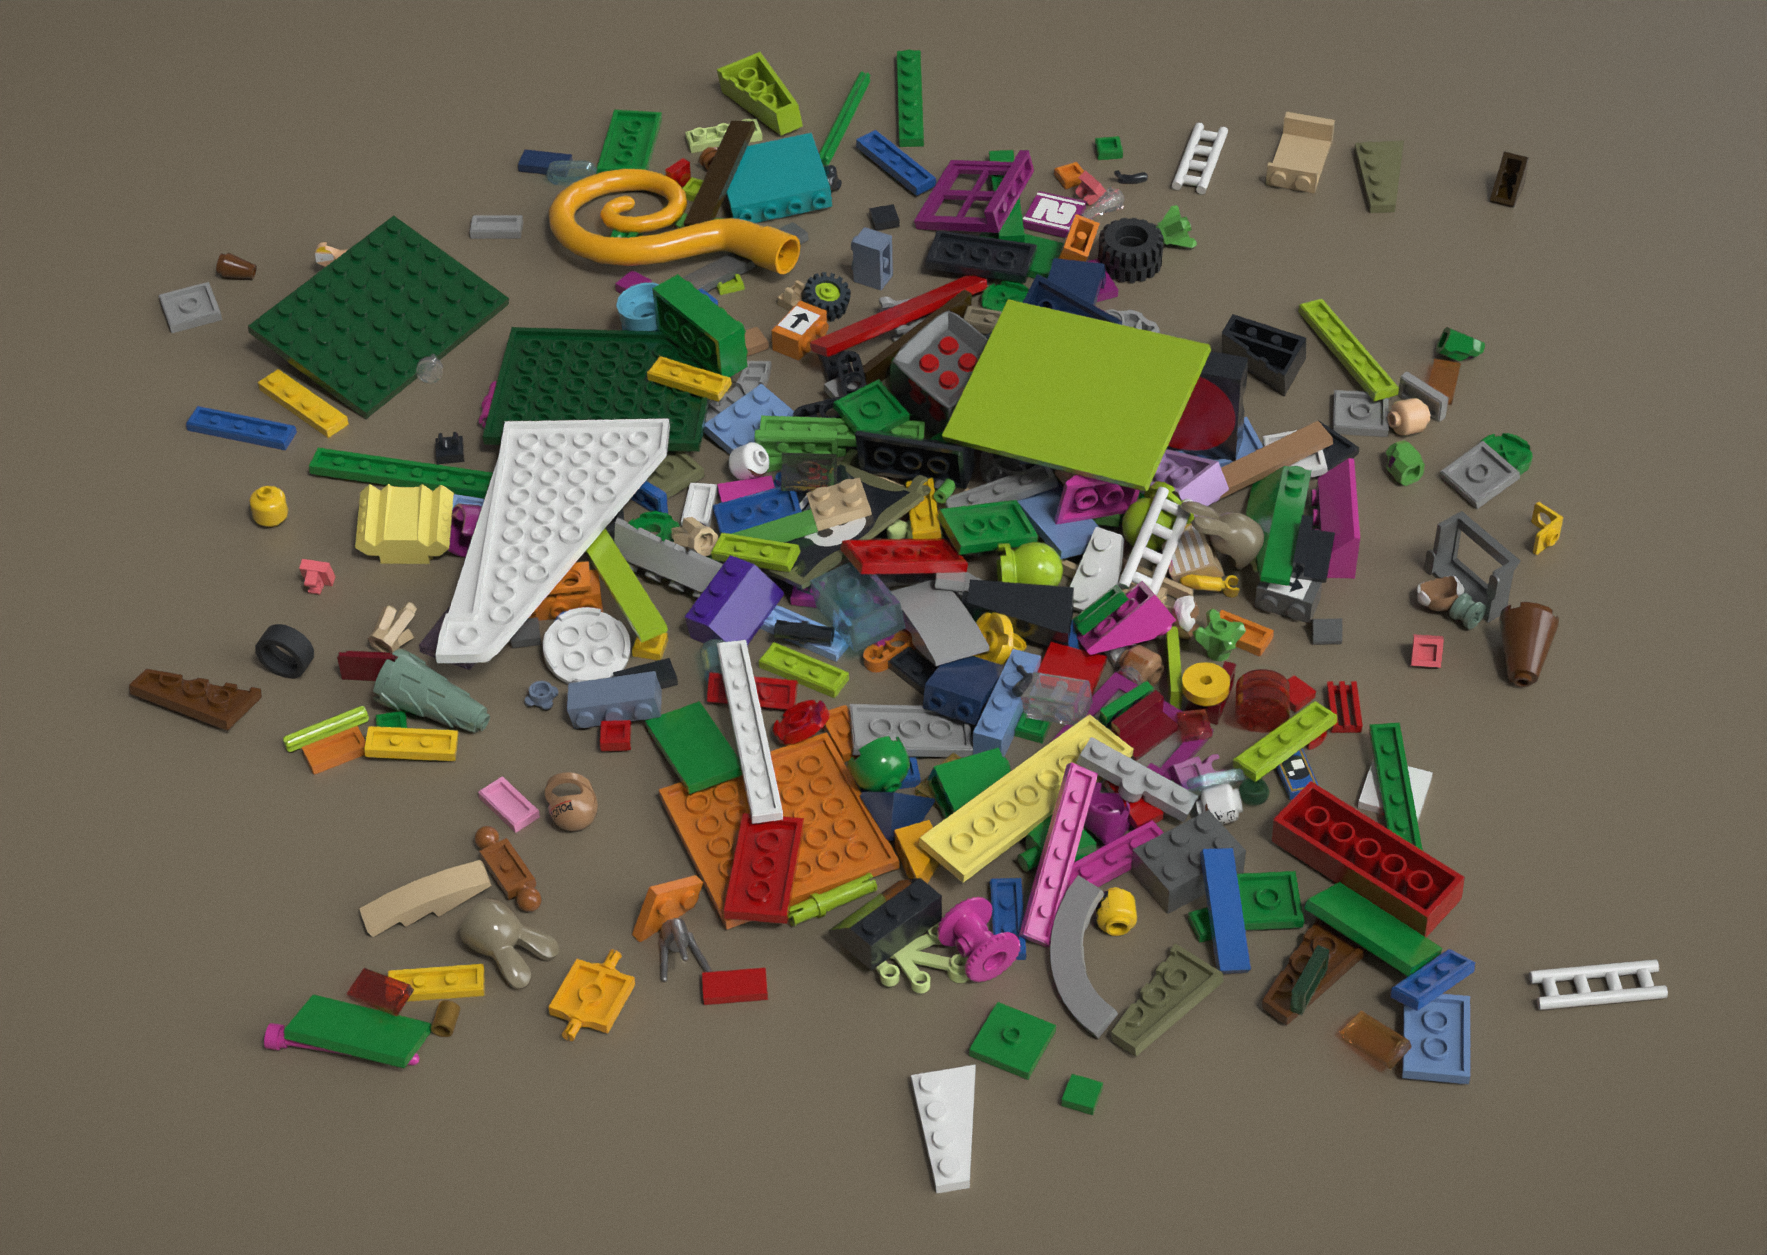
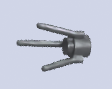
[659,918,712,982]

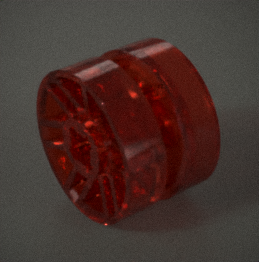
[1235,669,1290,733]

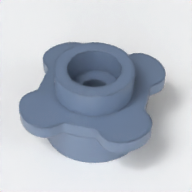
[525,681,559,710]

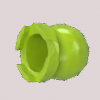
[1122,481,1194,552]
[996,542,1063,586]

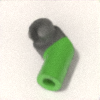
[934,479,955,503]

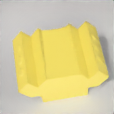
[355,484,454,564]

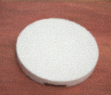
[543,607,631,684]

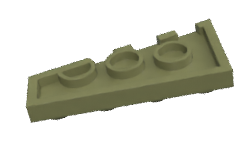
[1354,140,1404,213]
[1111,943,1224,1056]

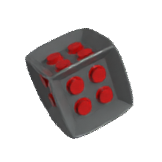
[890,311,988,435]

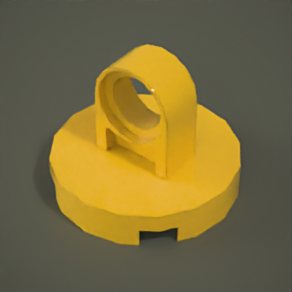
[973,612,1027,665]

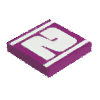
[1023,191,1086,238]

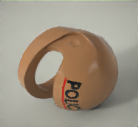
[545,772,598,831]

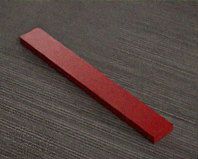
[810,275,987,357]

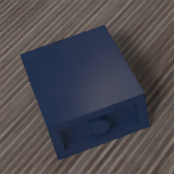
[1048,258,1106,306]
[923,656,1004,725]

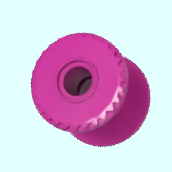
[937,897,1021,982]

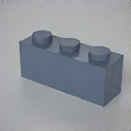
[567,671,662,729]

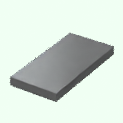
[849,704,973,757]

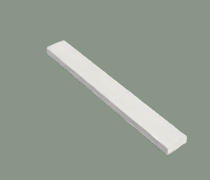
[717,640,783,824]

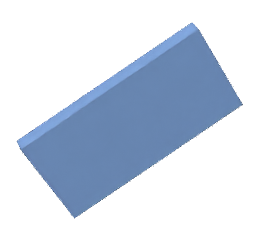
[1018,481,1100,559]

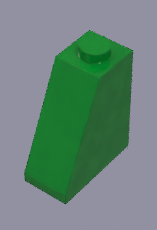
[927,747,1011,819]

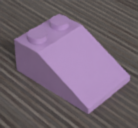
[1140,449,1229,518]

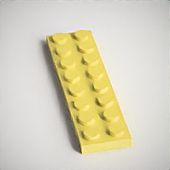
[919,714,1134,883]

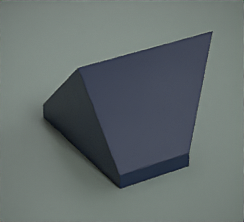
[860,792,936,841]

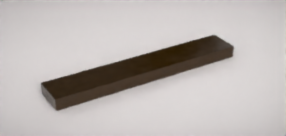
[684,121,756,227]
[859,289,972,385]

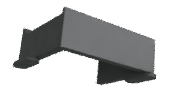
[1424,511,1521,623]

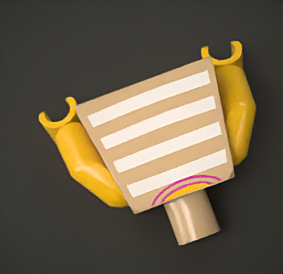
[1152,523,1240,598]

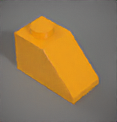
[894,820,939,884]

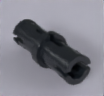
[774,619,835,646]

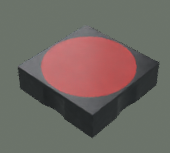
[1167,351,1248,461]

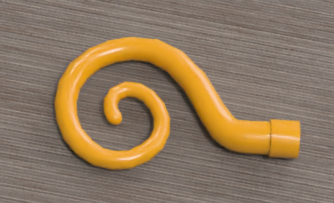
[548,169,801,275]

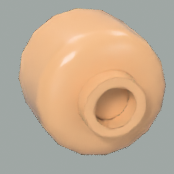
[1387,398,1430,436]

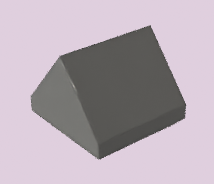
[1310,618,1342,644]

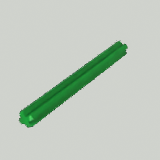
[819,71,871,166]

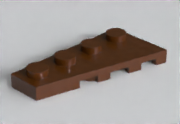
[129,669,262,731]
[1262,917,1369,1026]

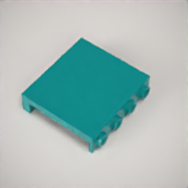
[715,132,833,223]

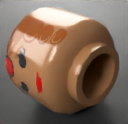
[1119,645,1164,686]

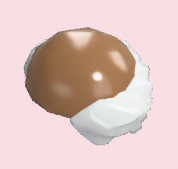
[1417,576,1465,612]
[1170,596,1199,640]

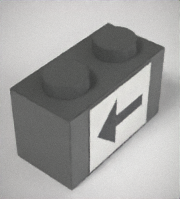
[1255,574,1322,624]

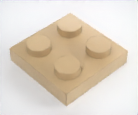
[806,477,872,531]

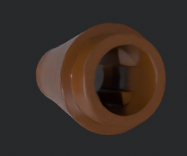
[216,252,257,279]

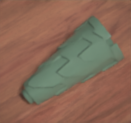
[373,648,490,733]

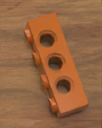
[529,561,603,621]

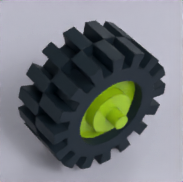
[801,272,851,322]

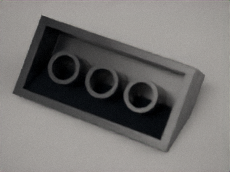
[855,429,975,489]

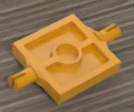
[548,949,635,1041]

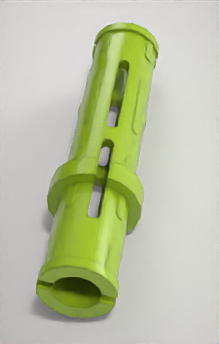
[788,873,877,927]

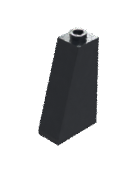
[962,579,1074,646]

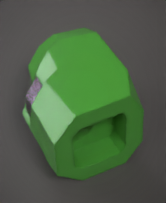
[1386,440,1425,486]

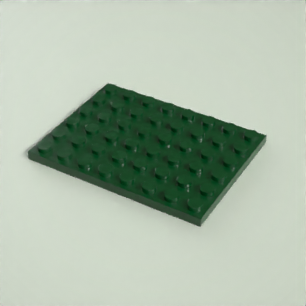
[248,215,509,419]
[482,327,710,452]

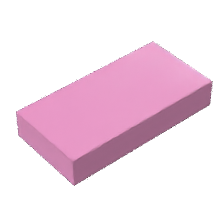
[478,776,540,833]

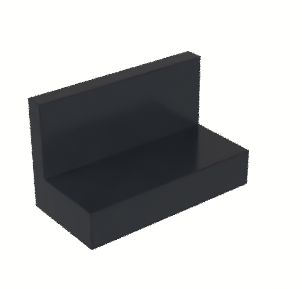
[1292,515,1335,583]

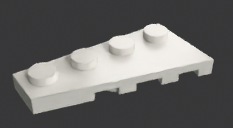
[911,1065,976,1194]

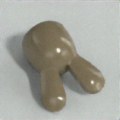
[1180,501,1264,570]
[459,898,559,989]

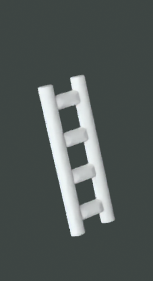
[1172,123,1228,194]
[1118,487,1193,596]
[1529,959,1668,1010]

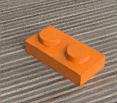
[823,705,860,762]

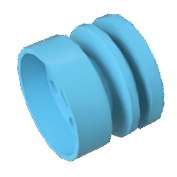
[616,283,660,331]

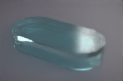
[547,161,597,186]
[1186,768,1245,792]

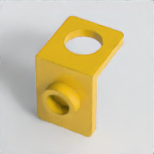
[1531,502,1563,555]

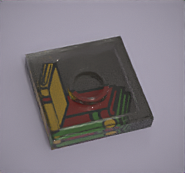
[781,453,837,492]

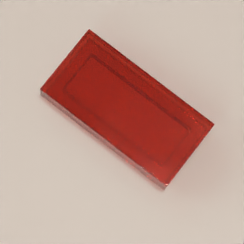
[347,968,414,1016]

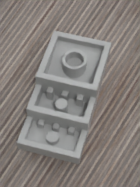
[887,579,989,666]

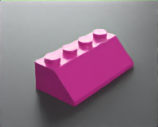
[1311,458,1360,579]

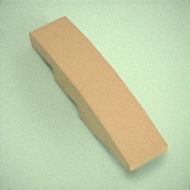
[359,860,492,937]

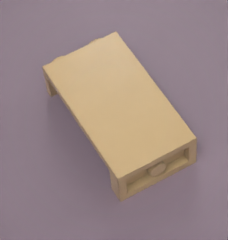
[1266,112,1335,194]

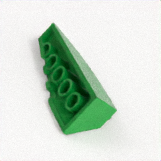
[1246,466,1312,586]

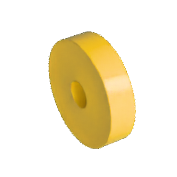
[1182,662,1230,706]

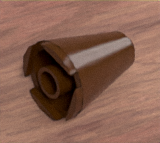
[1499,602,1559,687]

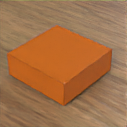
[1054,162,1084,189]

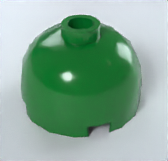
[847,736,910,792]

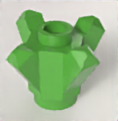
[1156,205,1197,248]
[1192,608,1246,661]

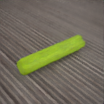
[283,706,369,752]

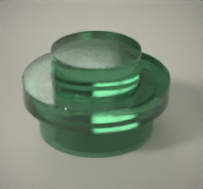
[1239,778,1270,805]

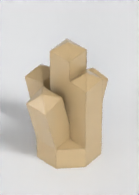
[672,517,718,556]
[368,602,417,653]

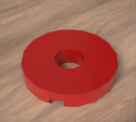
[772,700,830,745]

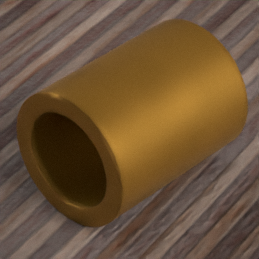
[431,1000,461,1037]

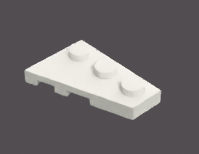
[1070,527,1124,612]

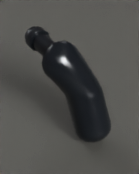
[1114,170,1148,184]
[1012,665,1033,697]

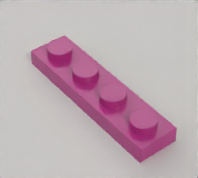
[1065,820,1164,894]

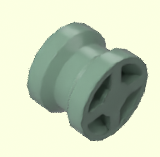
[1449,593,1486,629]

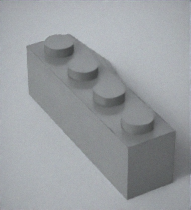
[614,518,723,598]

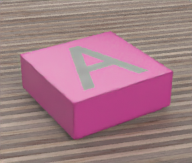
[790,580,824,608]

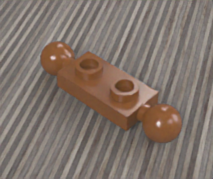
[475,826,542,912]

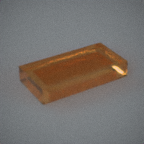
[1428,359,1461,405]
[1340,1010,1412,1070]

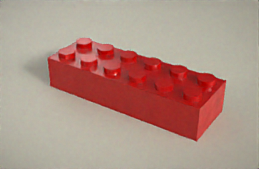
[1272,781,1465,937]

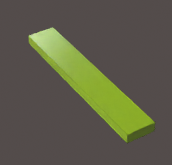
[1298,299,1399,401]
[585,528,668,643]

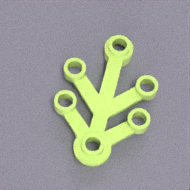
[875,923,970,993]

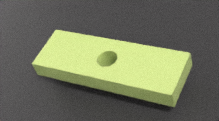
[685,119,762,153]

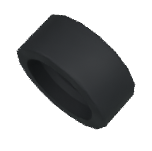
[255,624,314,679]

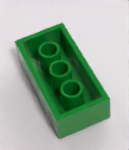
[652,274,748,377]

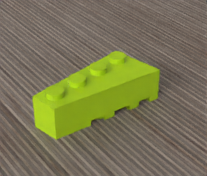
[716,52,803,135]

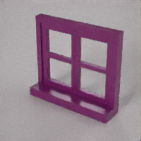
[914,150,1034,233]

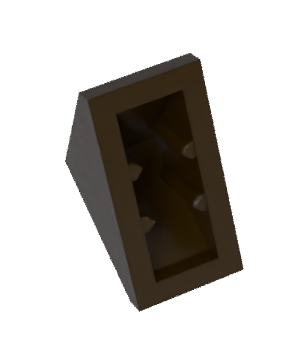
[1490,151,1529,207]

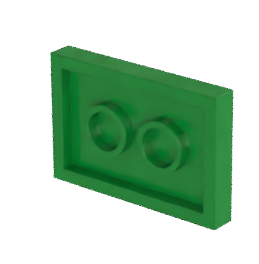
[938,500,1038,555]

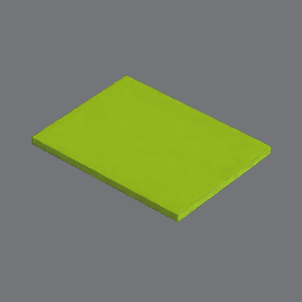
[942,299,1211,492]

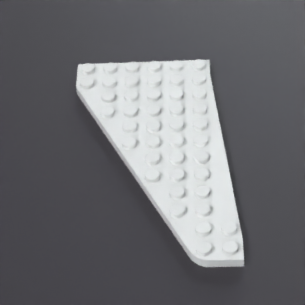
[435,419,670,663]

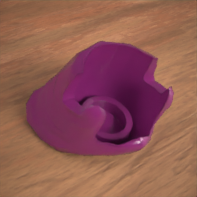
[1084,782,1130,845]

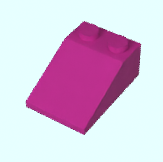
[1054,475,1140,525]
[1076,581,1176,655]

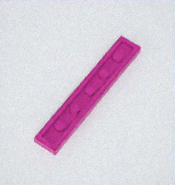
[1019,762,1098,947]

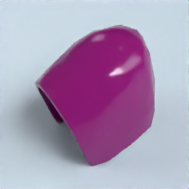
[448,503,482,558]

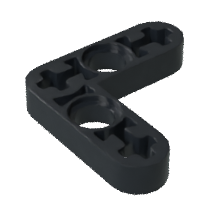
[793,351,867,418]

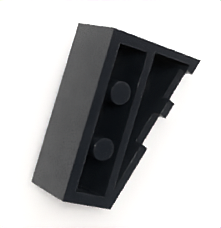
[1222,314,1307,397]

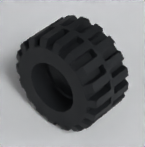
[1098,217,1164,283]

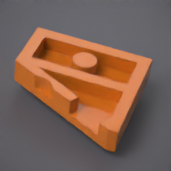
[632,875,704,942]

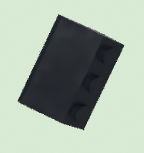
[829,878,942,971]

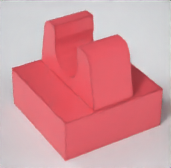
[1075,170,1110,206]
[299,559,336,595]
[1411,634,1444,668]

